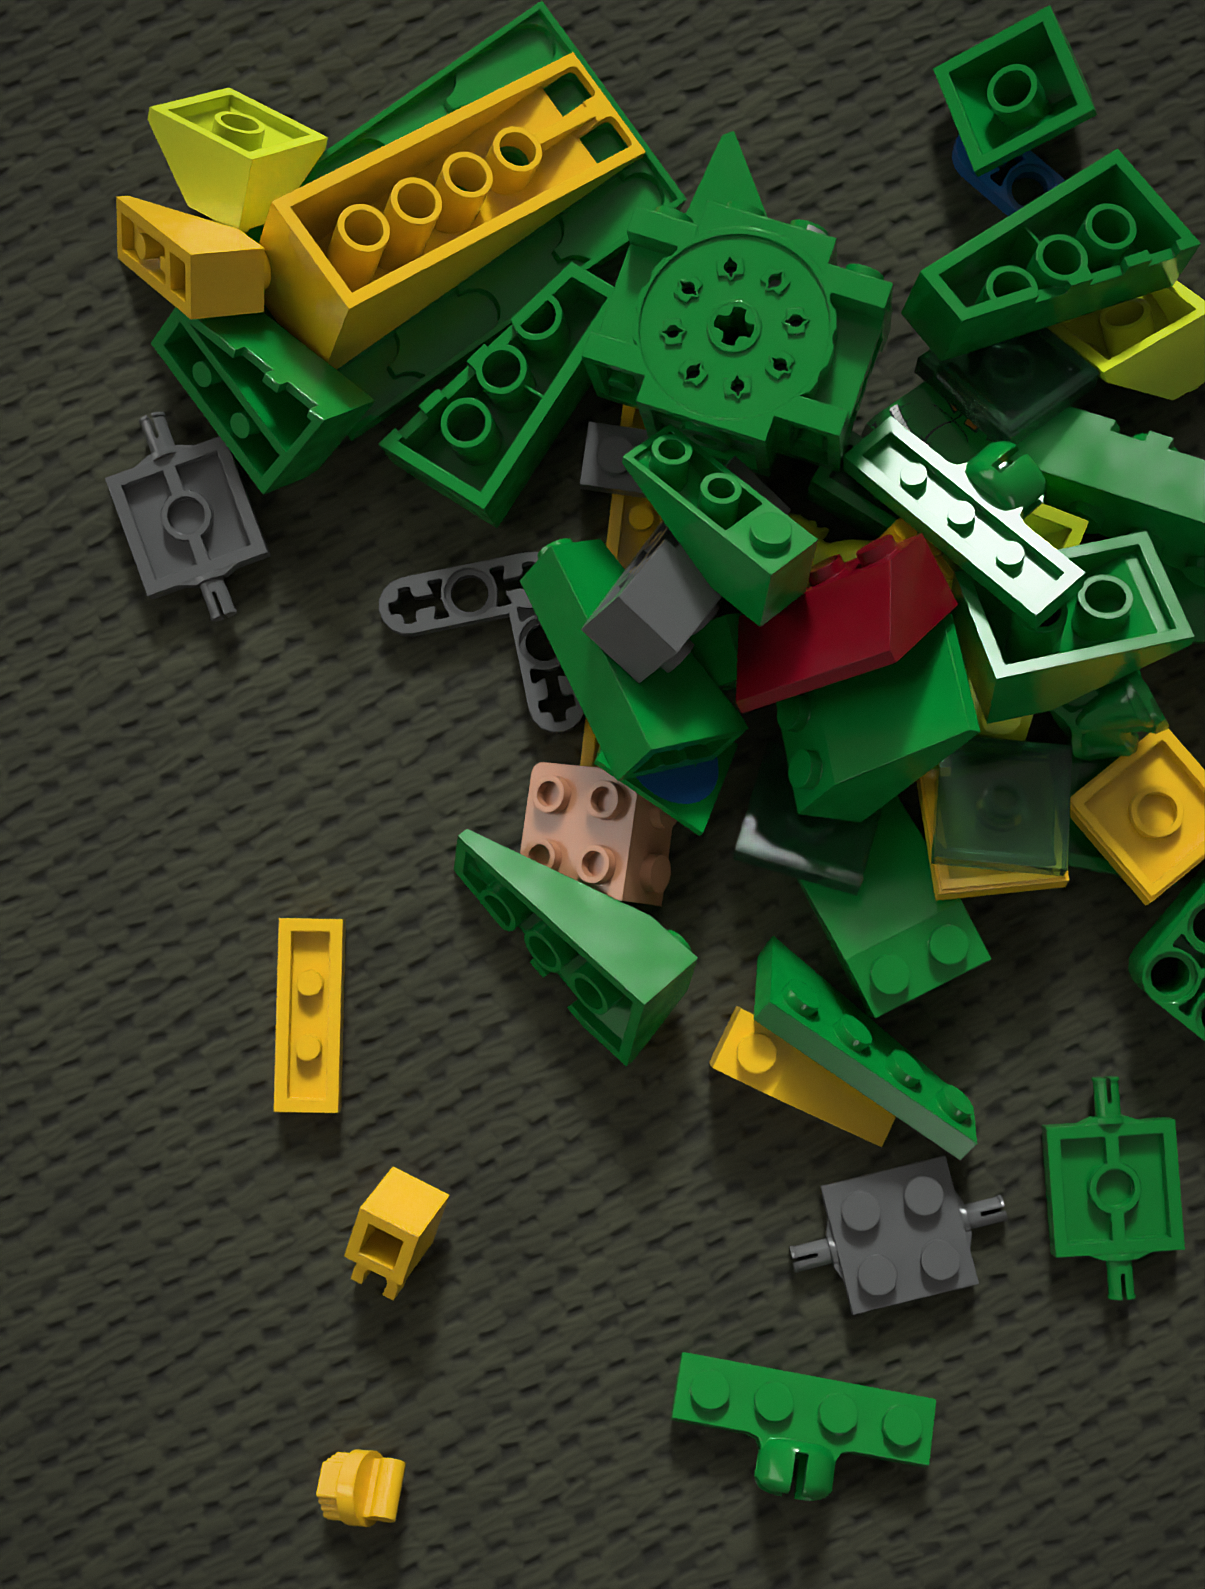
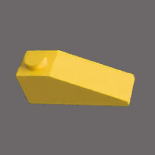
[116,196,271,320]
[709,1006,896,1147]

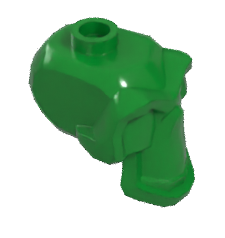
[1050,669,1169,760]

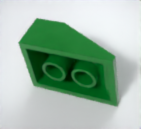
[949,531,1195,724]
[776,614,981,822]
[780,796,991,1018]

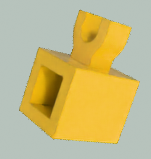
[344,1167,450,1301]

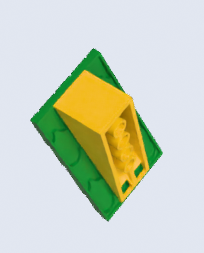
[245,0,687,441]

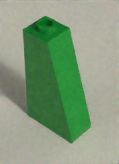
[520,538,748,781]

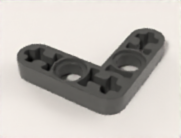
[379,552,584,734]

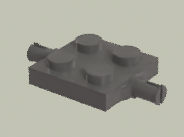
[105,412,271,622]
[789,1156,1008,1315]

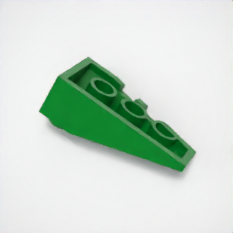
[453,829,698,1066]

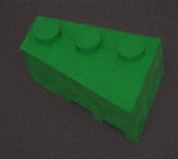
[151,307,376,495]

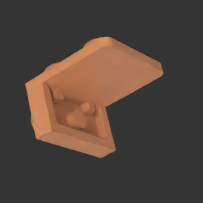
[520,762,677,907]

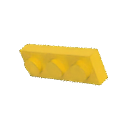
[274,918,346,1113]

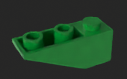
[622,424,818,627]

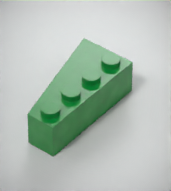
[901,148,1201,362]
[378,262,614,528]
[1006,396,1205,588]

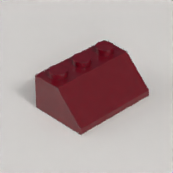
[736,533,958,713]

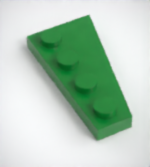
[754,936,977,1160]

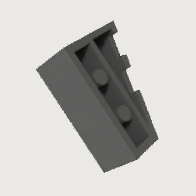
[581,455,791,683]

